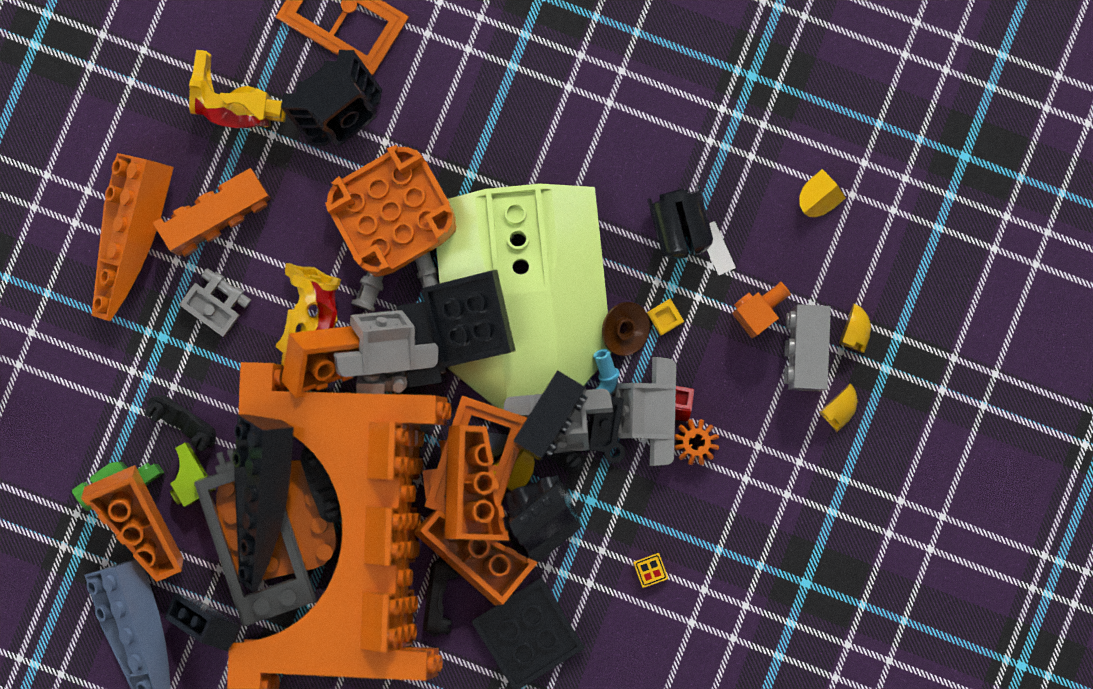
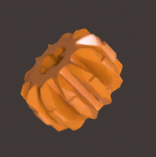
[674,419,719,465]

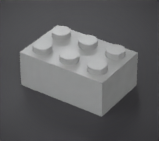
[783,304,831,391]

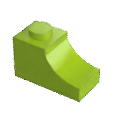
[170,443,216,507]

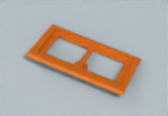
[276,0,409,76]
[425,396,527,514]

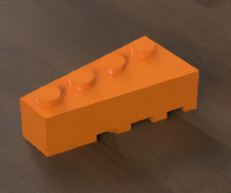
[153,168,271,257]
[282,326,360,398]
[445,425,509,541]
[81,465,184,582]
[414,510,538,606]

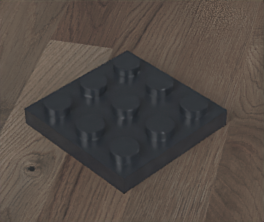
[422,270,516,369]
[471,577,585,689]

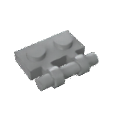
[179,268,252,337]
[356,371,407,394]

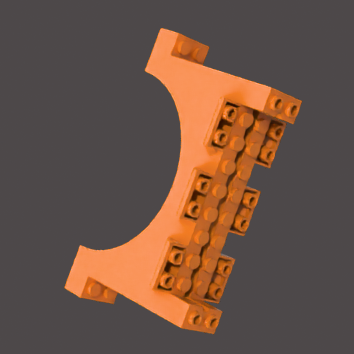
[227,362,452,689]

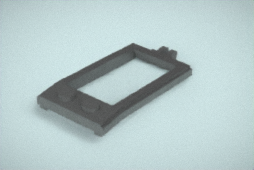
[194,448,317,626]

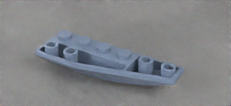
[84,559,171,689]

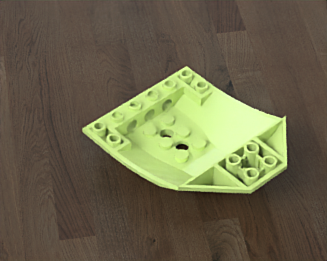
[436,184,611,410]

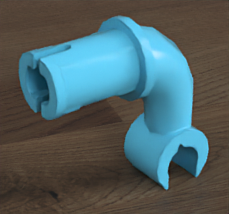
[593,349,620,395]

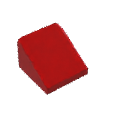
[675,386,694,422]

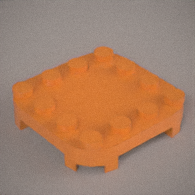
[325,145,456,277]
[216,460,338,580]

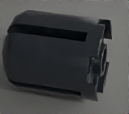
[647,185,713,259]

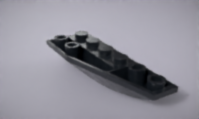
[233,414,294,591]

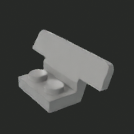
[334,310,438,377]
[616,357,676,466]
[504,389,613,453]

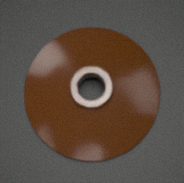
[602,302,650,356]

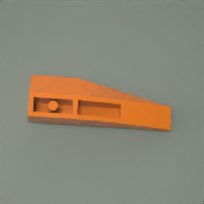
[91,153,174,321]

